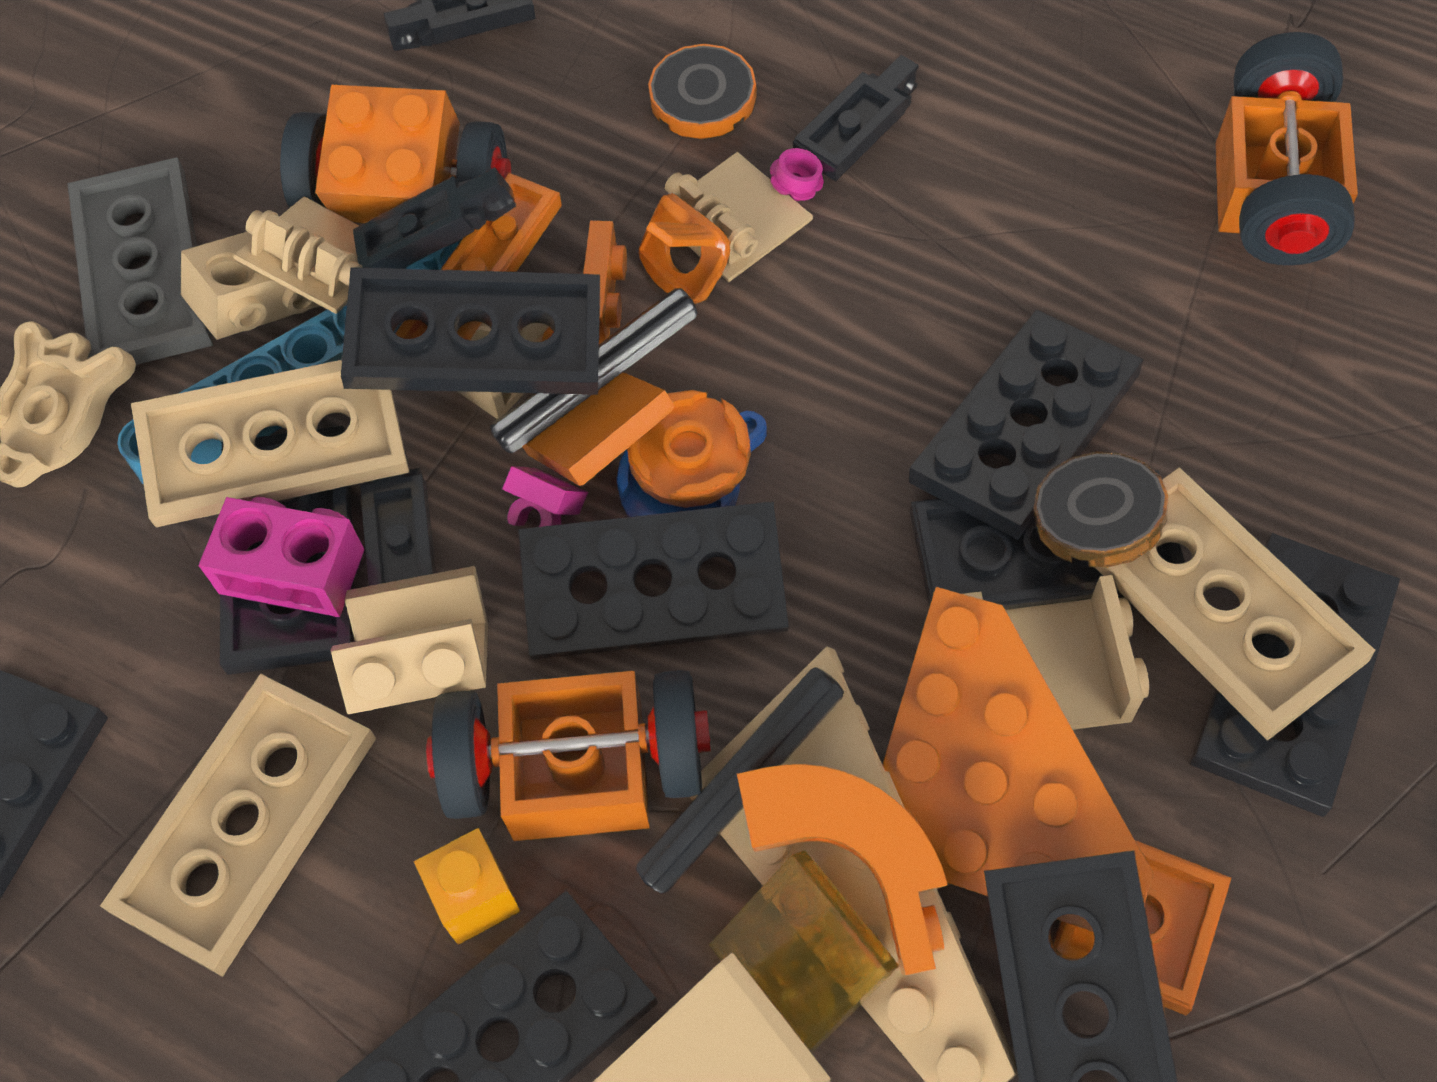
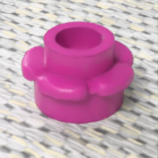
[770,148,824,201]

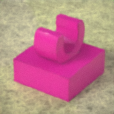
[502,466,588,527]

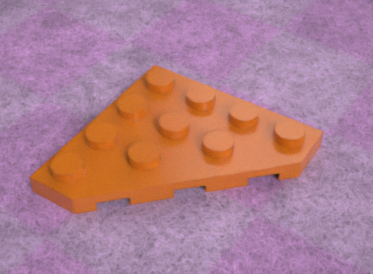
[882,587,1154,932]

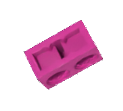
[198,497,365,617]

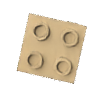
[665,152,813,282]
[234,197,363,314]

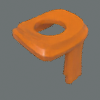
[638,193,731,304]

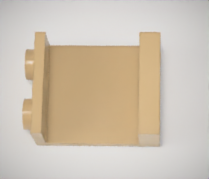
[331,566,488,714]
[964,575,1149,730]

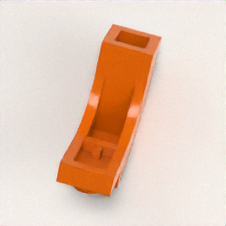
[737,764,948,975]

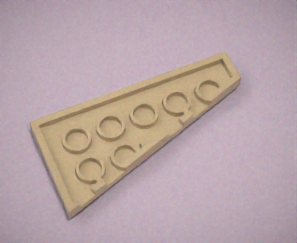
[690,647,1018,1082]

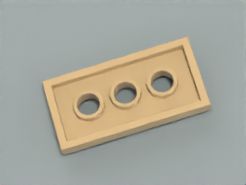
[131,360,409,527]
[1079,467,1375,741]
[100,674,376,977]

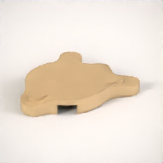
[0,321,136,488]

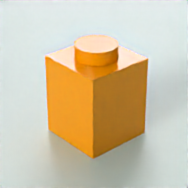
[413,828,521,945]

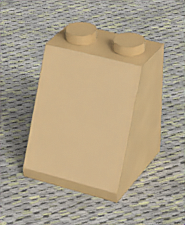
[593,952,831,1082]

